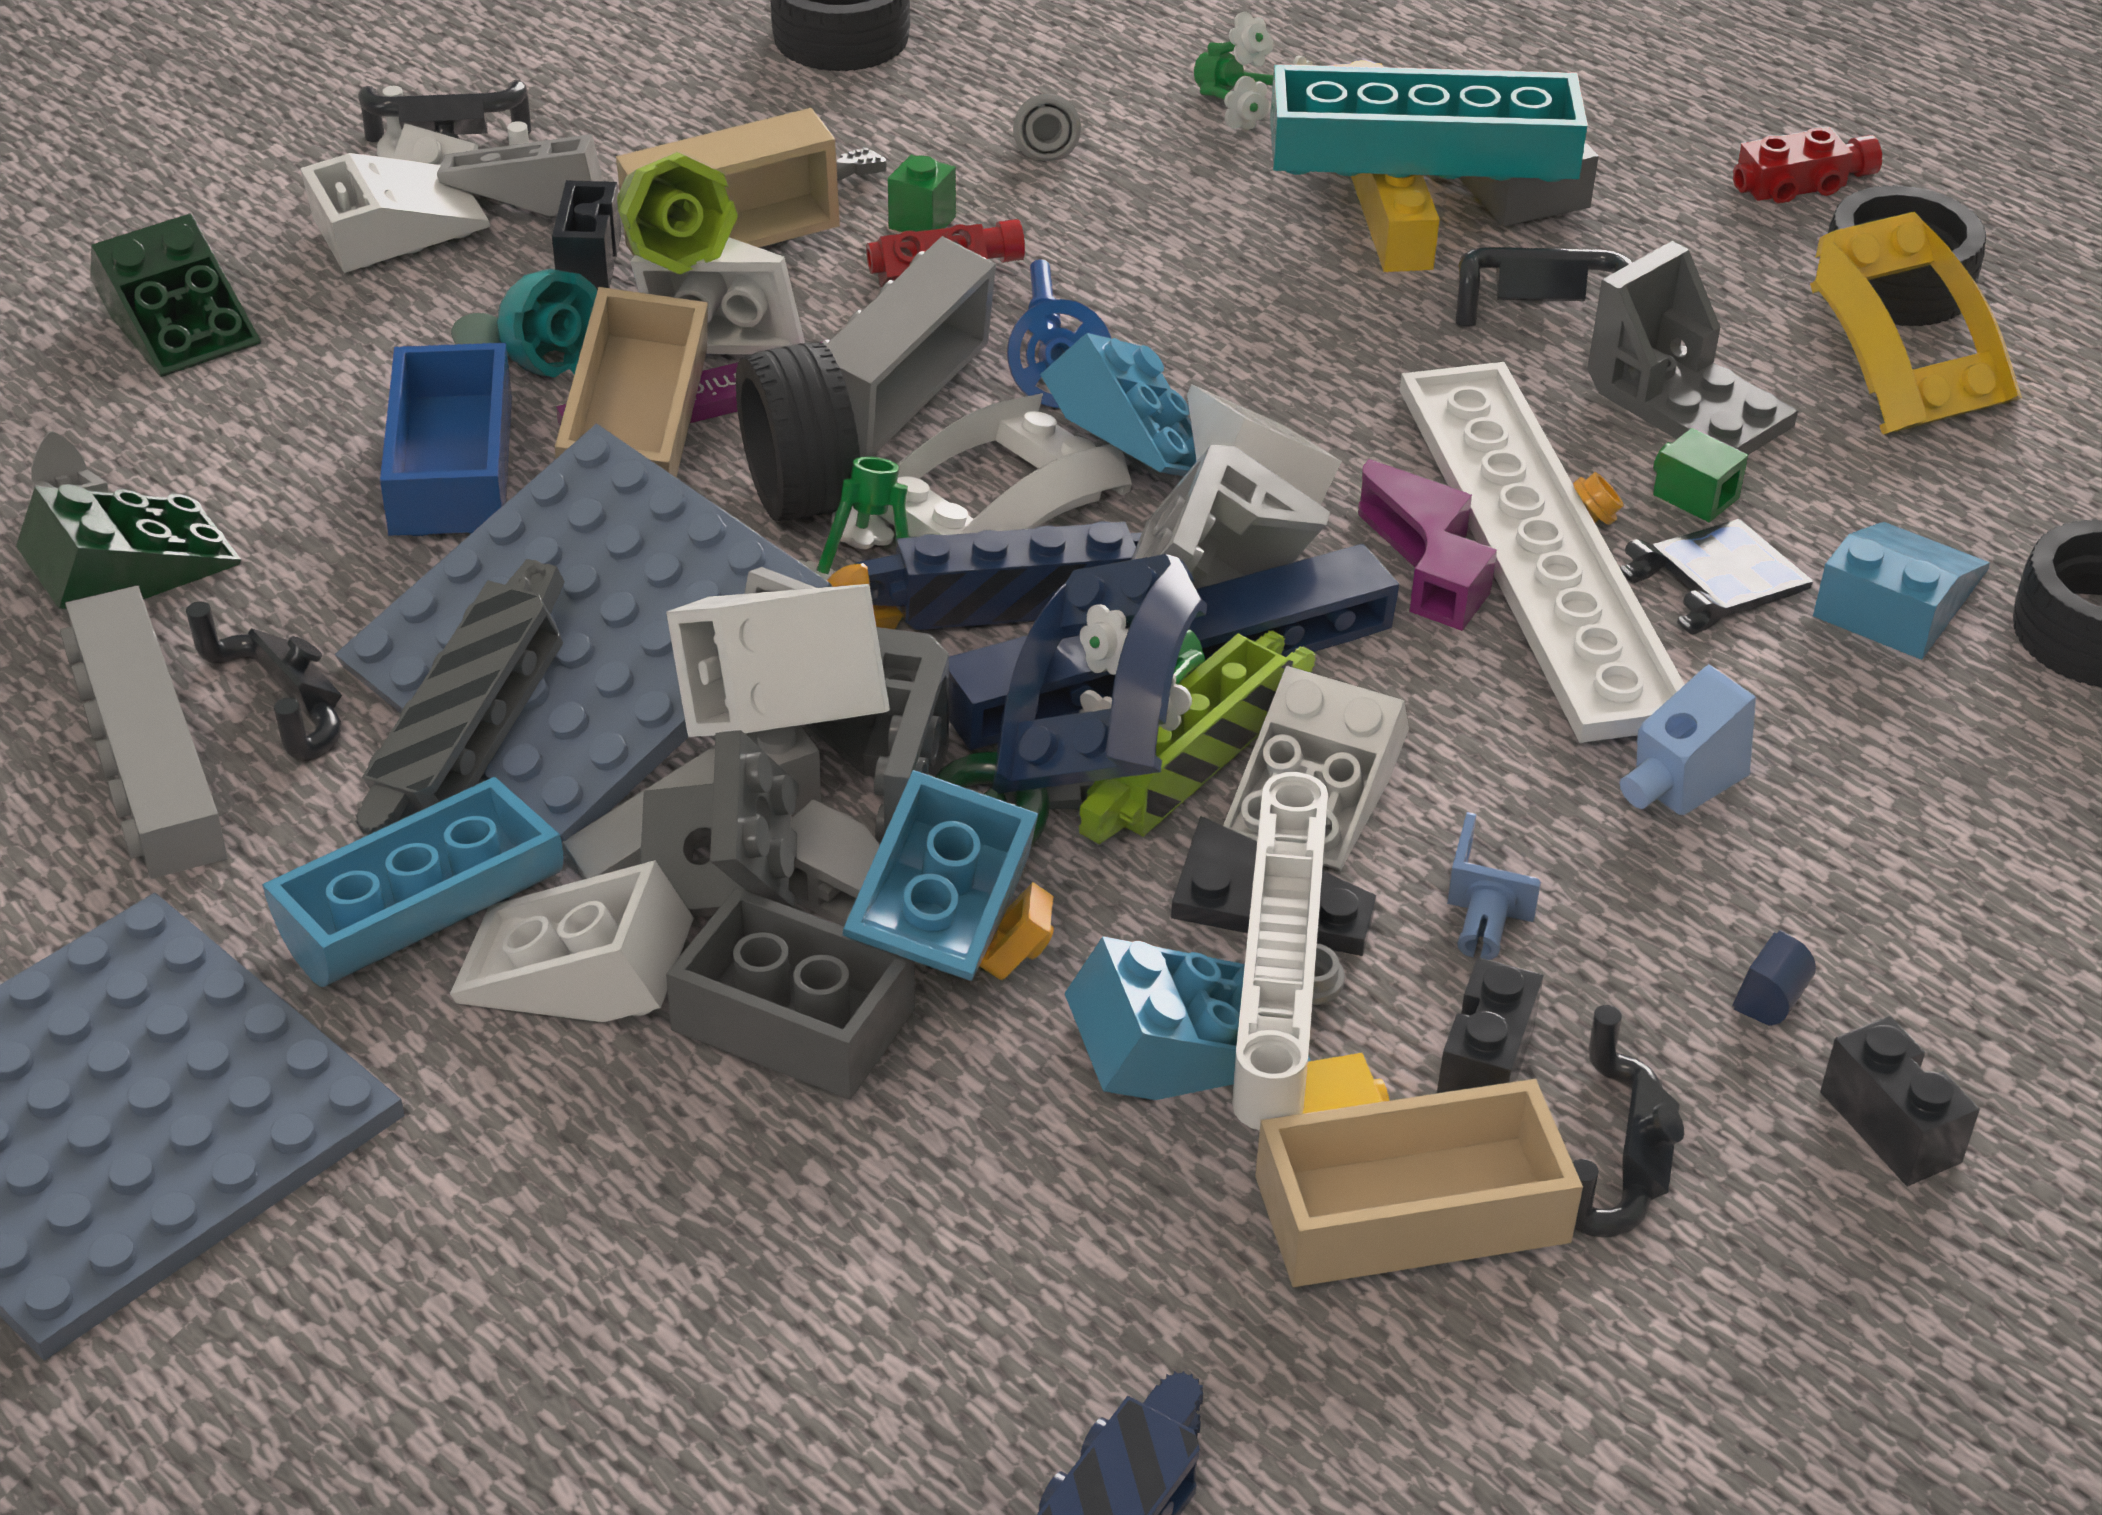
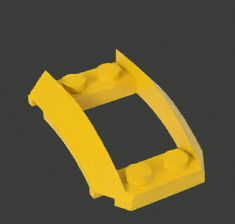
[1810,212,2022,435]

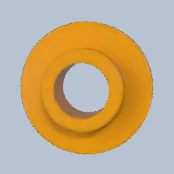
[1573,472,1624,525]

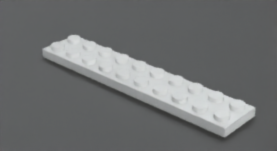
[1400,362,1685,743]

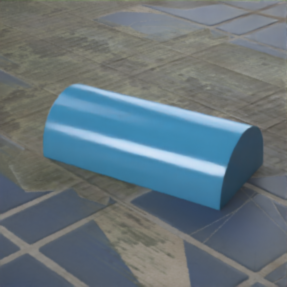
[262,777,564,987]

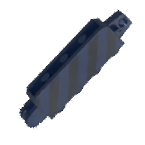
[856,521,1142,630]
[1037,1371,1203,1515]

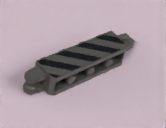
[355,559,565,835]

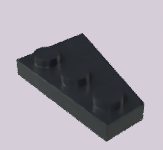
[1171,816,1376,956]

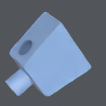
[1619,664,1756,815]

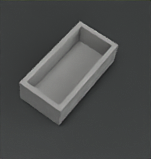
[822,236,996,457]

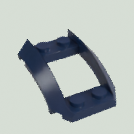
[992,554,1207,794]

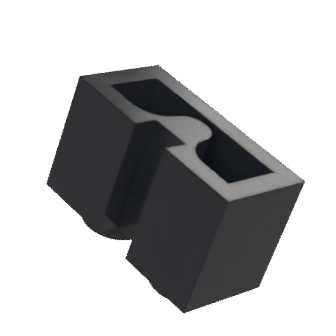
[552,180,622,291]
[1437,957,1544,1094]
[1820,1016,1980,1187]

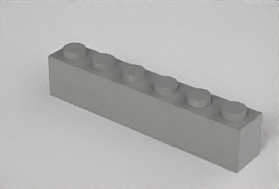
[60,586,228,879]

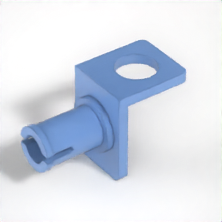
[1447,812,1541,960]

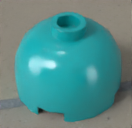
[497,269,597,377]

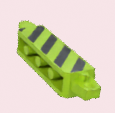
[1079,631,1316,845]

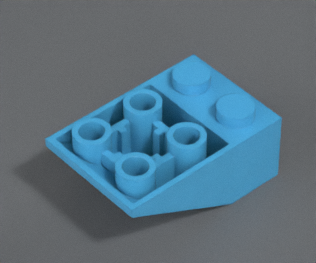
[1040,333,1197,476]
[1064,936,1311,1100]

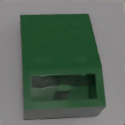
[90,213,261,377]
[16,484,242,609]

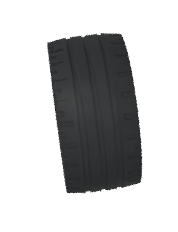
[770,0,910,71]
[1828,185,1986,326]
[736,342,860,521]
[2013,519,2102,688]

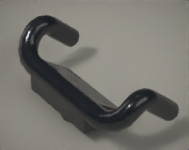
[358,80,532,142]
[1456,247,1633,326]
[186,601,342,761]
[1572,1005,1685,1237]

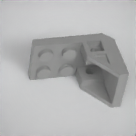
[1126,445,1330,629]

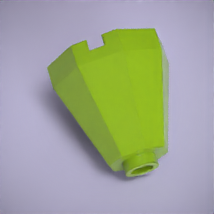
[617,152,738,275]

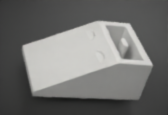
[300,153,490,273]
[666,584,890,737]
[1223,666,1409,871]

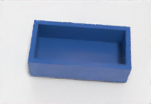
[380,343,512,536]

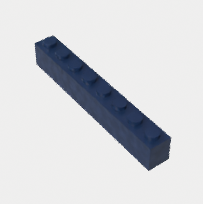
[949,543,1400,751]

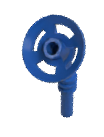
[1007,259,1111,408]

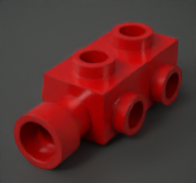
[1733,127,1882,204]
[866,219,1025,288]

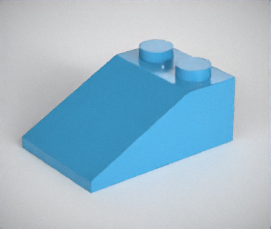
[1813,522,1990,660]
[842,770,1038,981]

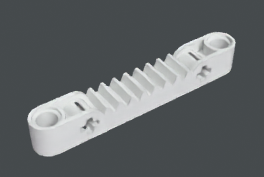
[1232,772,1328,1130]

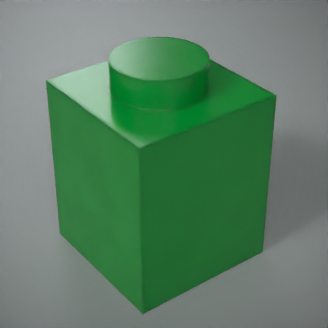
[888,154,956,232]
[1653,428,1749,523]

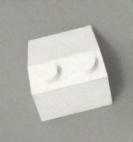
[630,237,805,354]
[1187,384,1342,505]
[450,860,694,1022]

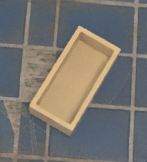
[616,108,840,256]
[555,287,708,478]
[1255,1079,1583,1287]

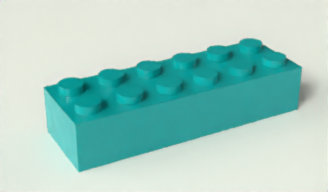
[1270,64,1588,182]

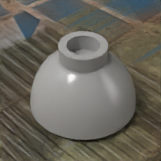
[1013,94,1081,161]

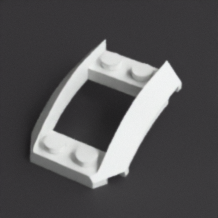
[880,393,1132,537]

